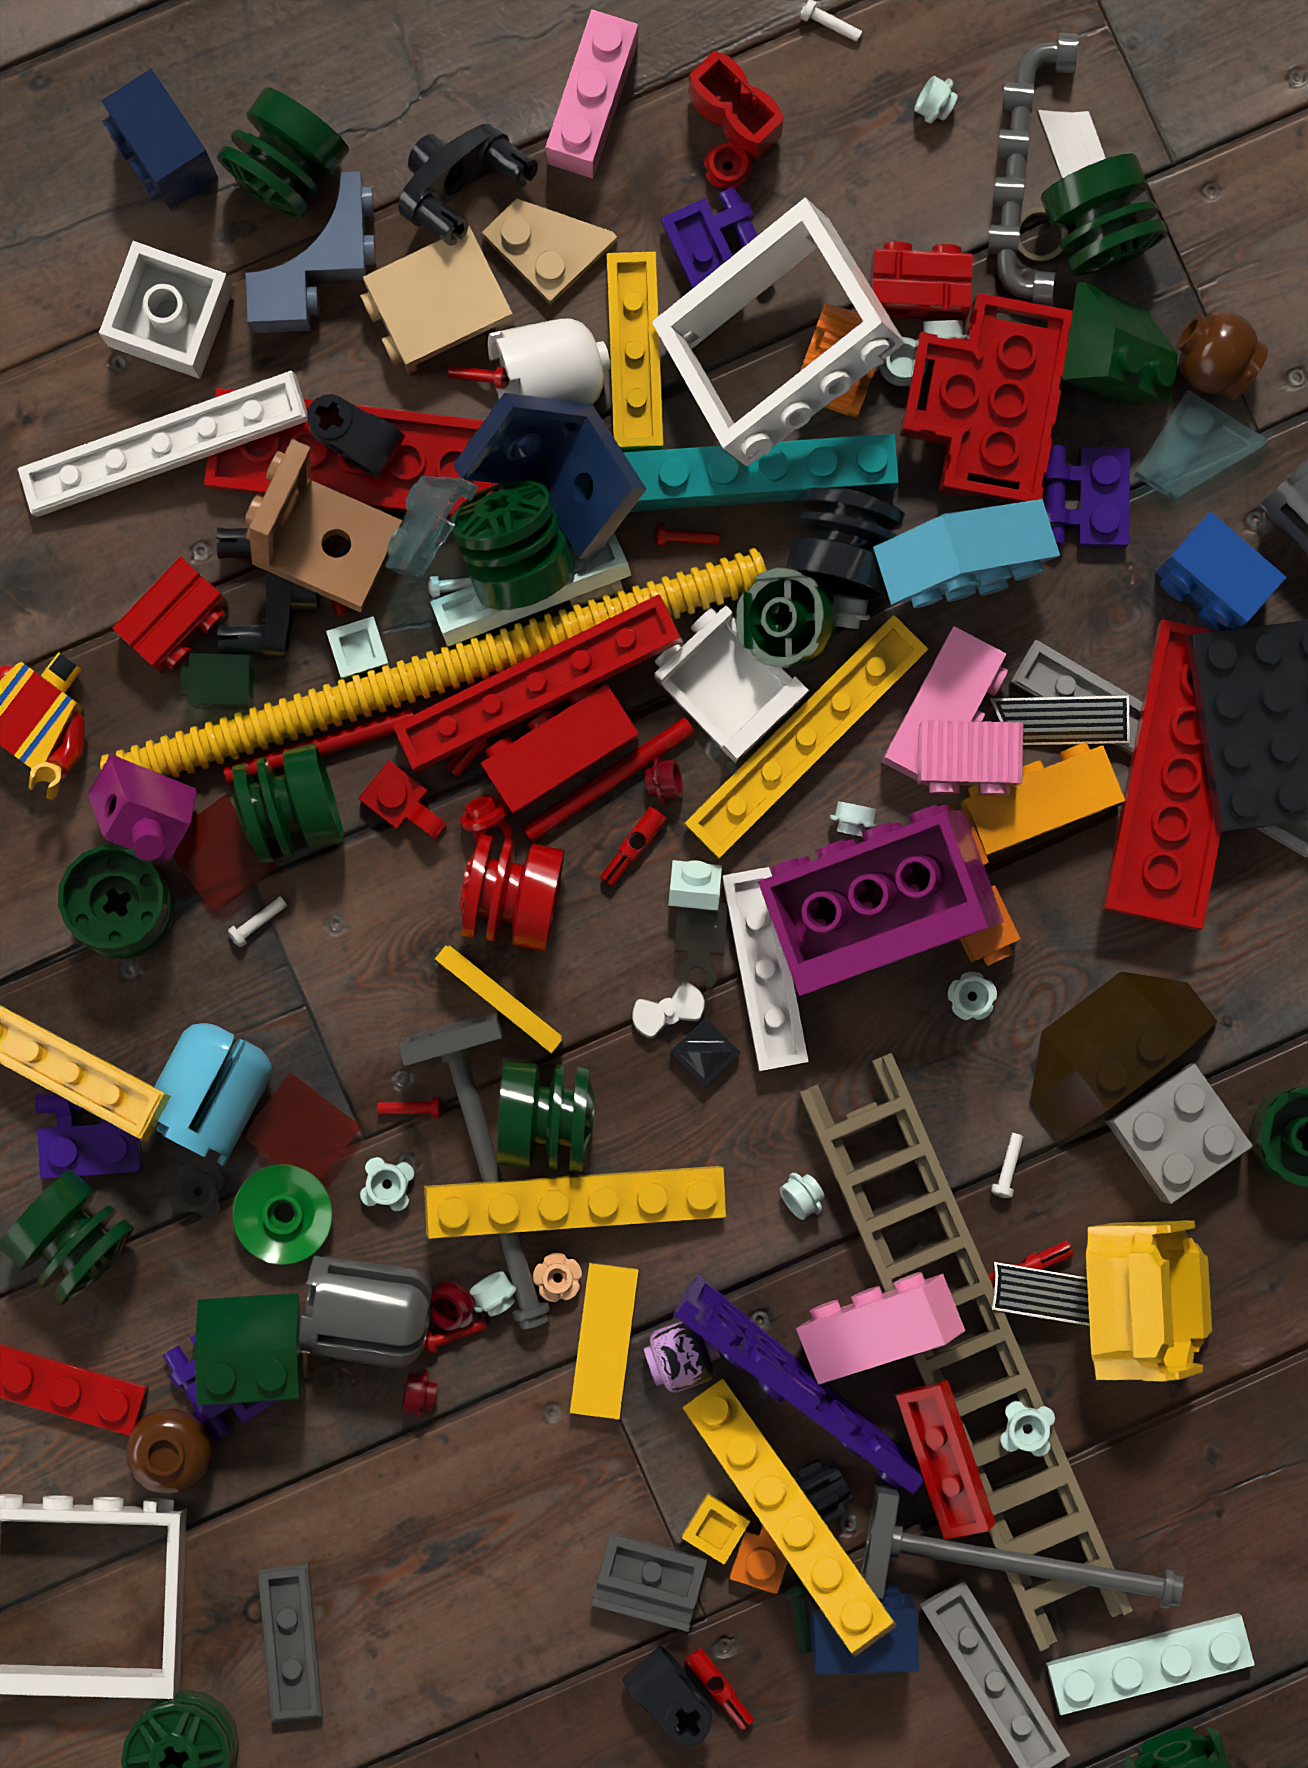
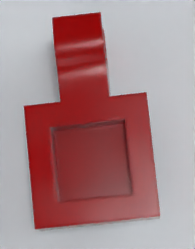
[358,760,447,840]

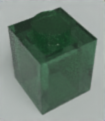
[180,653,255,710]

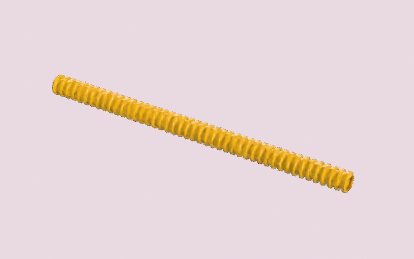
[100,548,767,779]

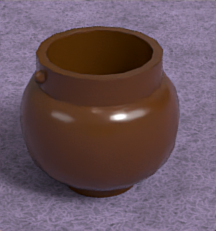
[1176,311,1268,400]
[126,1408,212,1495]

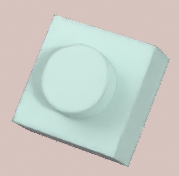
[326,616,390,680]
[668,860,722,910]

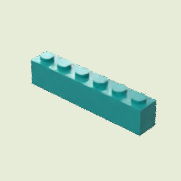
[623,434,899,512]

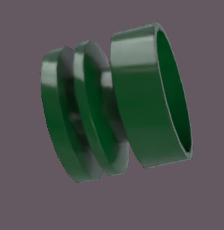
[217,87,349,219]
[1040,153,1168,276]
[450,480,575,610]
[232,743,345,865]
[58,845,175,960]
[496,1062,595,1171]
[0,1170,135,1306]
[121,1689,239,1768]

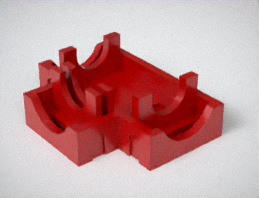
[899,293,1073,504]

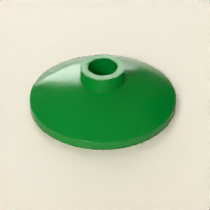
[232,1164,333,1265]

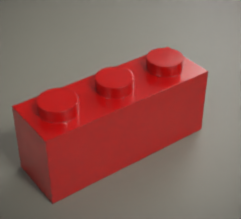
[481,684,639,817]

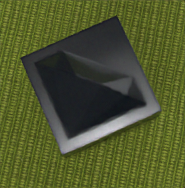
[670,1017,740,1087]

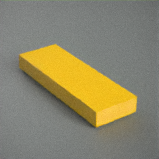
[435,945,563,1054]
[570,1263,639,1419]

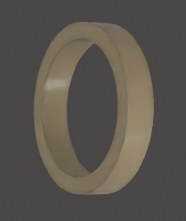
[1018,207,1068,263]

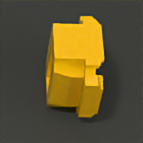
[1086,1220,1212,1381]

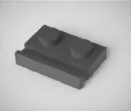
[591,1531,707,1632]

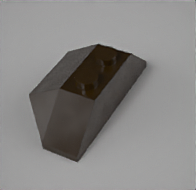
[1029,971,1218,1141]

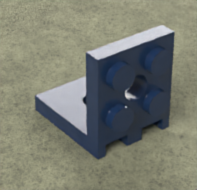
[453,392,647,560]

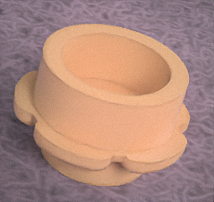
[533,1253,582,1302]

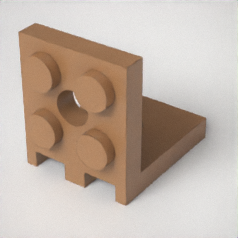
[245,439,402,612]

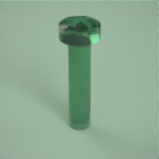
[785,1586,810,1653]

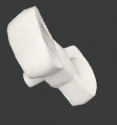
[632,982,705,1039]

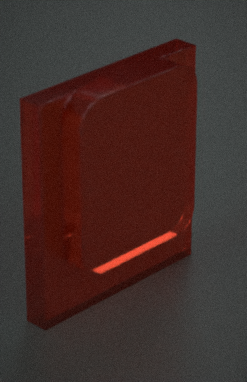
[172,795,278,913]
[242,1072,362,1181]

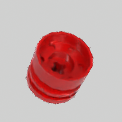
[459,834,565,952]

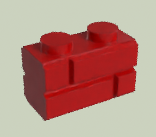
[870,241,973,321]
[112,556,228,674]

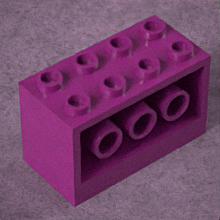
[758,804,1005,996]

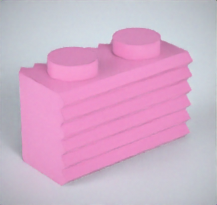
[917,720,1023,796]

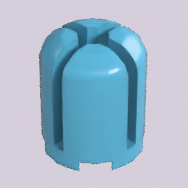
[154,1023,272,1166]

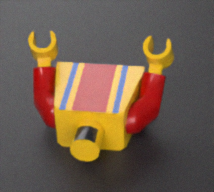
[0,652,86,799]

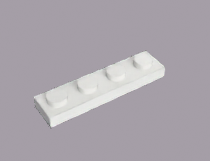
[722,867,809,1071]

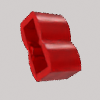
[688,51,784,160]

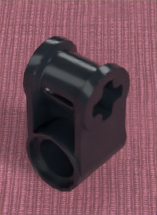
[307,394,405,479]
[622,1645,712,1746]

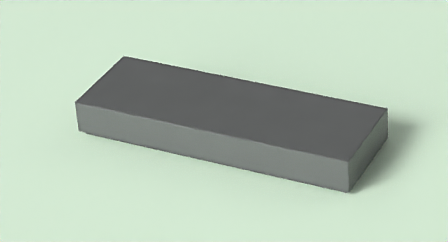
[258,1563,323,1722]

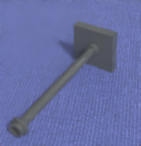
[398,1010,550,1329]
[861,1481,1184,1608]

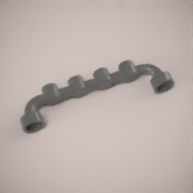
[988,33,1079,307]

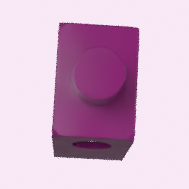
[88,754,196,862]

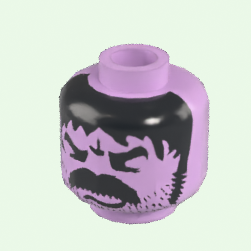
[643,1322,721,1393]

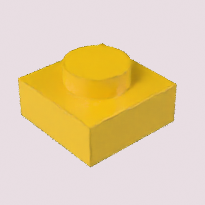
[681,1492,751,1564]

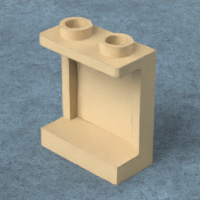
[360,226,514,374]

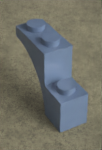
[246,171,376,333]

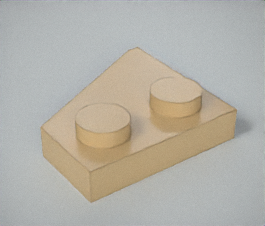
[482,199,617,306]

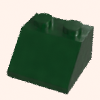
[1062,282,1178,405]
[194,1293,305,1405]

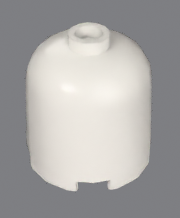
[488,318,610,405]

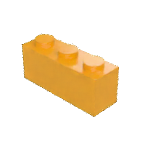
[960,742,1125,856]

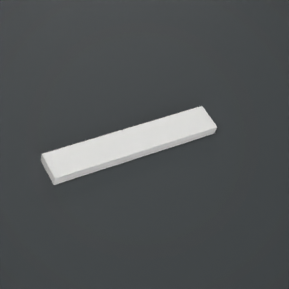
[18,371,308,517]

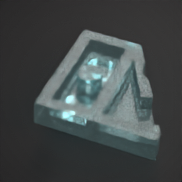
[1134,390,1268,501]
[385,476,478,577]

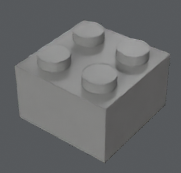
[1104,1063,1253,1204]

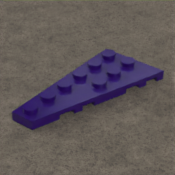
[673,1274,924,1494]

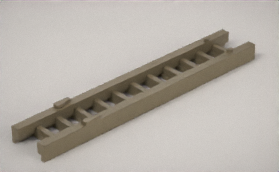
[798,1053,1133,1652]

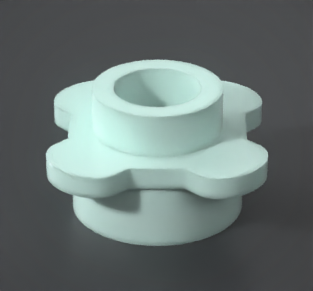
[360,1157,414,1211]
[1000,1401,1055,1457]

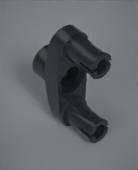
[398,124,538,246]
[217,527,320,659]

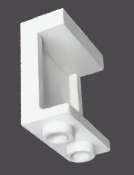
[654,606,809,764]

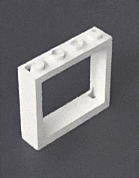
[652,197,905,467]
[0,1494,187,1699]

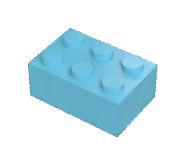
[873,499,1060,608]

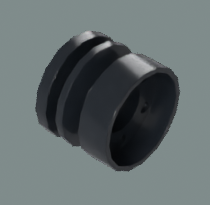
[786,487,905,599]

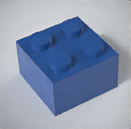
[1155,511,1286,631]

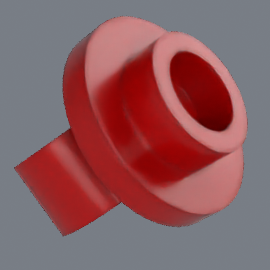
[460,795,512,844]

